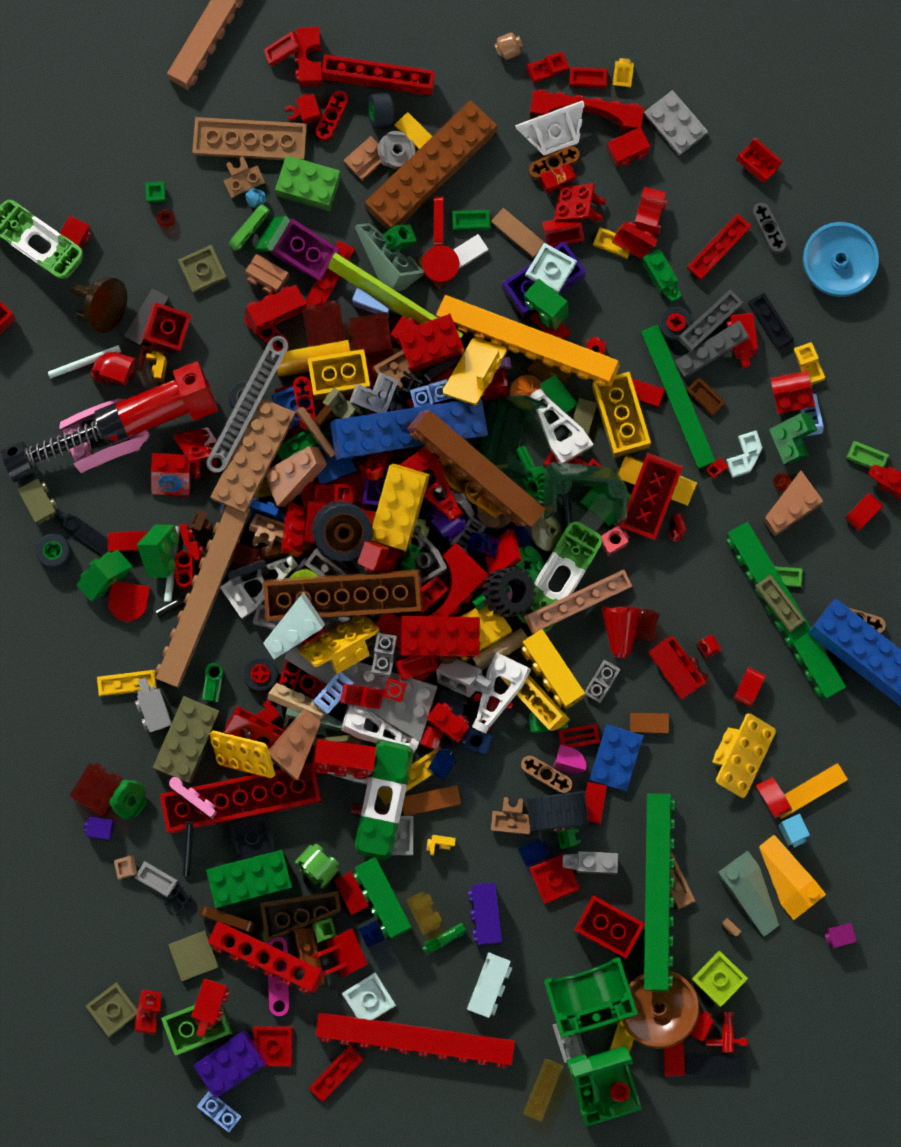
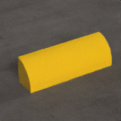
[277,340,350,378]
[617,455,697,506]
[500,675,570,731]

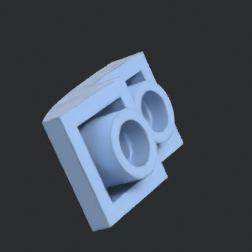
[410,379,451,408]
[197,1091,241,1132]

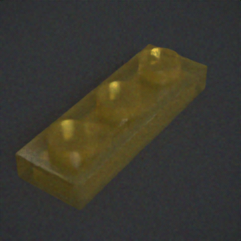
[523,1058,563,1122]

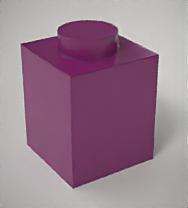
[824,923,857,949]

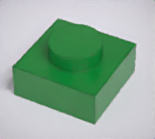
[145,181,166,203]

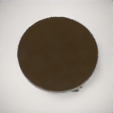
[70,277,127,333]

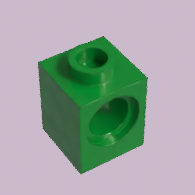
[383,224,417,251]

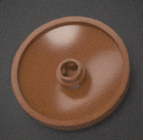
[622,971,700,1049]

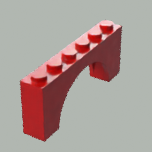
[374,543,489,658]

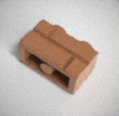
[245,254,290,294]

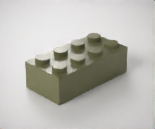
[153,696,221,785]

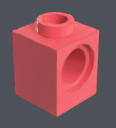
[601,525,629,557]

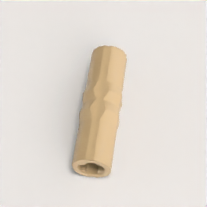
[472,628,528,670]

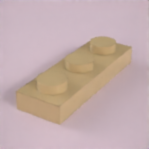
[267,683,329,721]

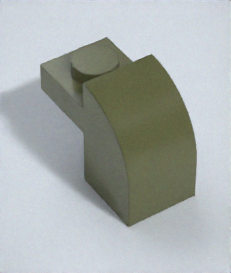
[322,388,364,420]

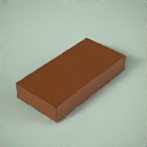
[630,713,669,734]

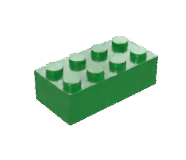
[206,850,293,909]
[353,857,412,940]

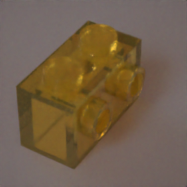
[406,891,443,936]

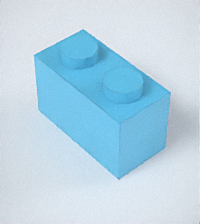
[778,814,810,848]

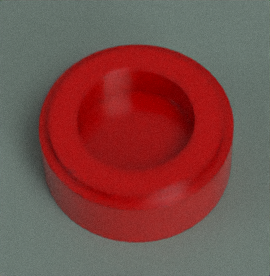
[609,1082,630,1102]

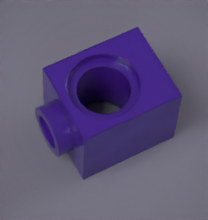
[84,817,114,841]

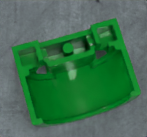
[544,957,638,1039]
[566,1046,642,1127]

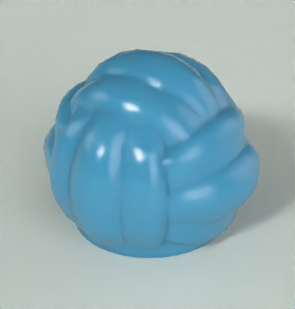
[245,188,266,208]

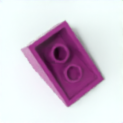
[269,218,339,281]

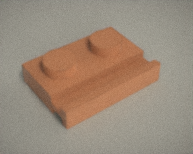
[343,136,382,181]

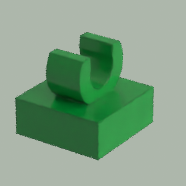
[557,827,581,850]

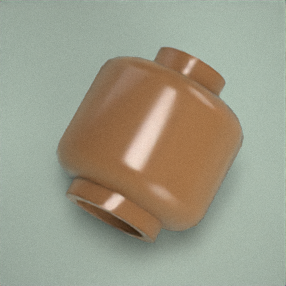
[494,32,523,60]

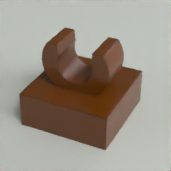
[189,510,213,532]

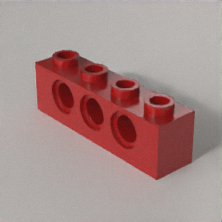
[224,706,285,750]

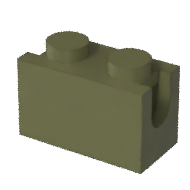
[17,479,58,526]

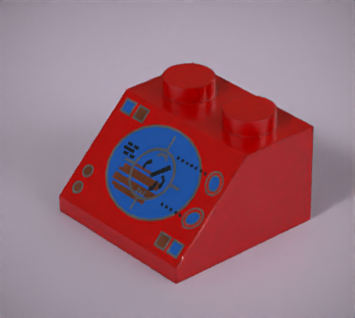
[151,453,192,497]

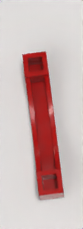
[530,89,644,133]

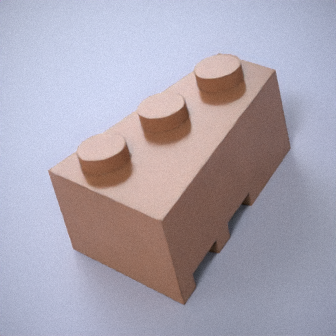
[265,446,327,507]
[763,471,823,537]
[269,709,321,780]

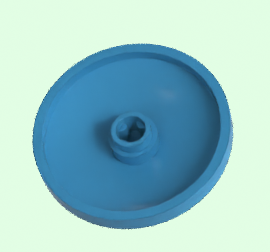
[803,222,879,297]

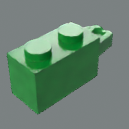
[642,248,681,303]

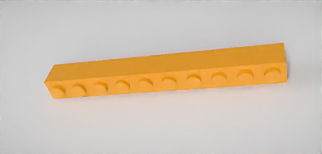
[436,295,620,387]

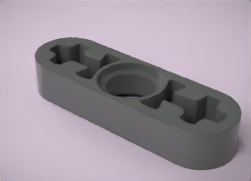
[752,202,786,254]

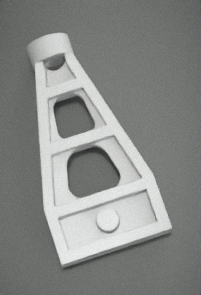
[529,389,593,465]
[220,555,298,619]
[472,652,531,733]
[341,704,419,753]

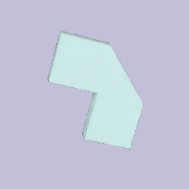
[726,430,763,478]

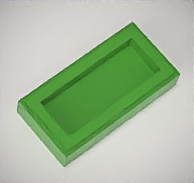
[846,441,889,469]
[774,566,803,588]

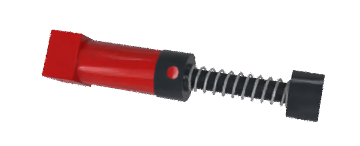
[1,361,218,483]

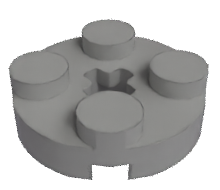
[378,131,415,169]

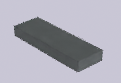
[124,288,169,346]

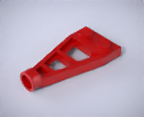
[400,448,463,522]

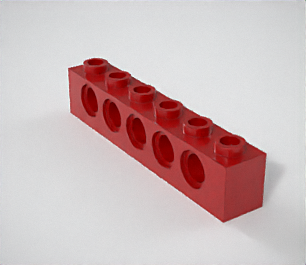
[321,54,435,96]
[207,921,325,994]

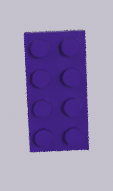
[502,242,586,319]

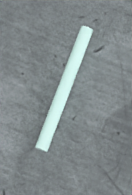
[48,345,121,379]
[164,526,180,603]

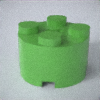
[294,843,339,889]

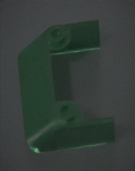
[479,395,548,479]
[544,462,627,525]

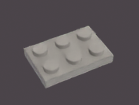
[643,90,708,156]

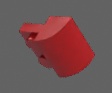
[770,370,815,415]

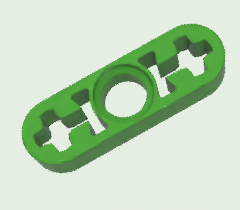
[228,204,270,252]

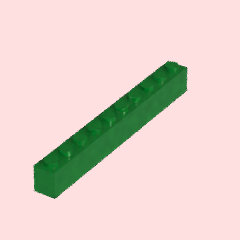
[726,522,846,701]
[644,794,675,992]

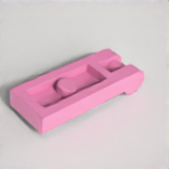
[169,777,217,819]

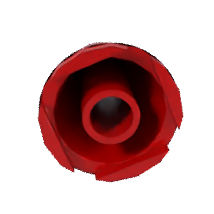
[602,606,641,658]

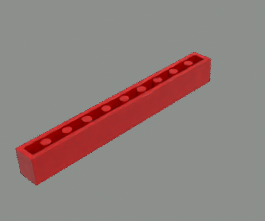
[315,1012,515,1068]

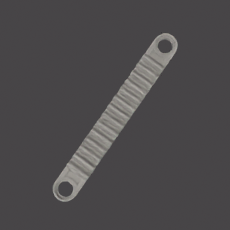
[206,336,288,473]

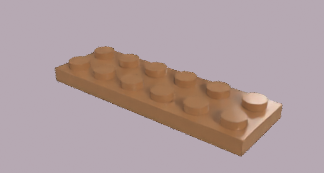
[192,117,307,160]
[211,398,296,514]

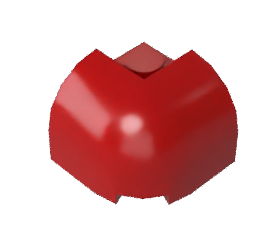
[90,352,136,387]

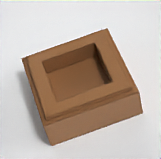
[114,855,138,879]
[721,918,742,937]

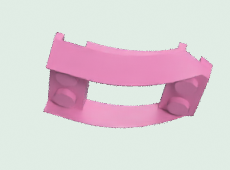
[59,398,150,474]

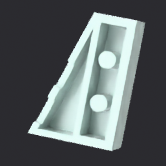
[263,592,325,659]
[467,952,512,1018]

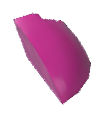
[553,745,586,774]

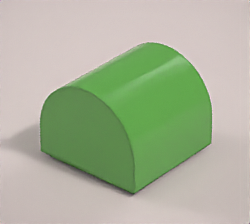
[312,918,337,943]

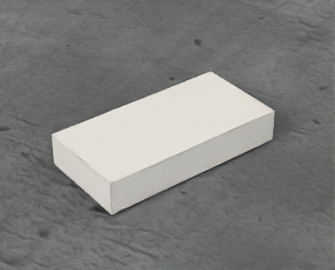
[454,234,488,269]

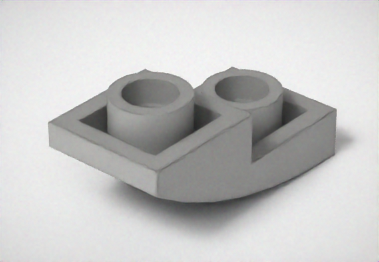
[371,633,397,677]
[585,659,621,703]

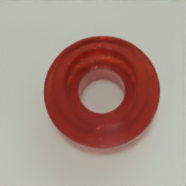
[156,210,175,228]
[773,472,791,491]

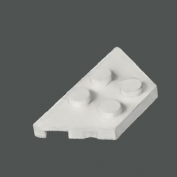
[515,101,584,155]

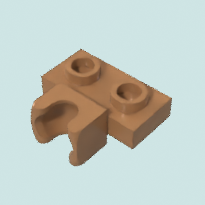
[223,157,265,199]
[372,351,414,392]
[249,513,284,552]
[491,797,530,835]

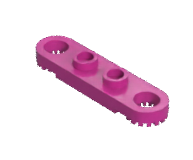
[268,937,289,1016]

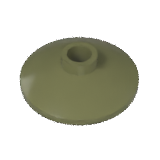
[531,513,563,551]

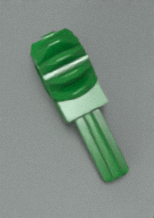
[516,446,556,504]

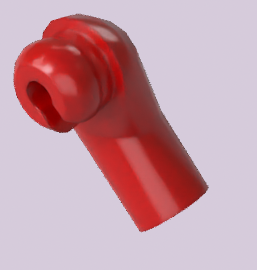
[669,513,687,542]

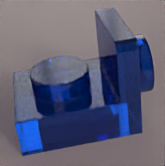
[518,838,549,867]
[358,921,385,948]

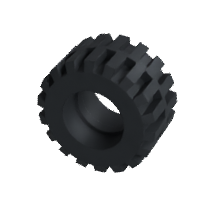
[482,567,536,617]

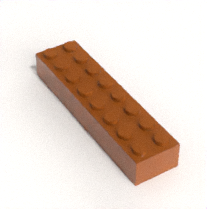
[365,100,497,230]
[407,410,546,528]
[263,570,423,621]

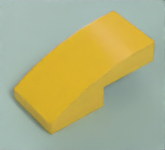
[794,342,825,385]

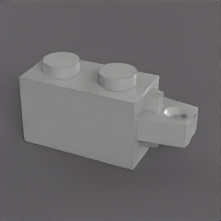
[436,658,492,698]
[135,677,172,733]
[562,851,618,875]

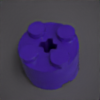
[423,500,467,544]

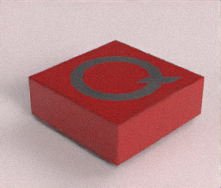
[383,678,407,703]

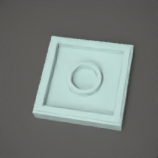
[525,243,577,294]
[342,972,396,1020]

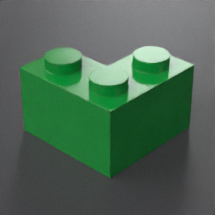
[524,279,569,331]
[769,413,817,464]
[137,524,180,578]
[77,550,133,602]

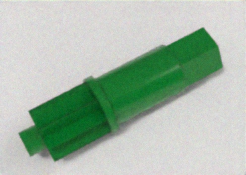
[422,922,467,954]

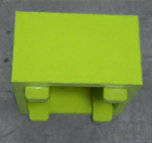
[691,951,748,1008]

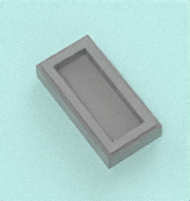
[135,861,178,898]

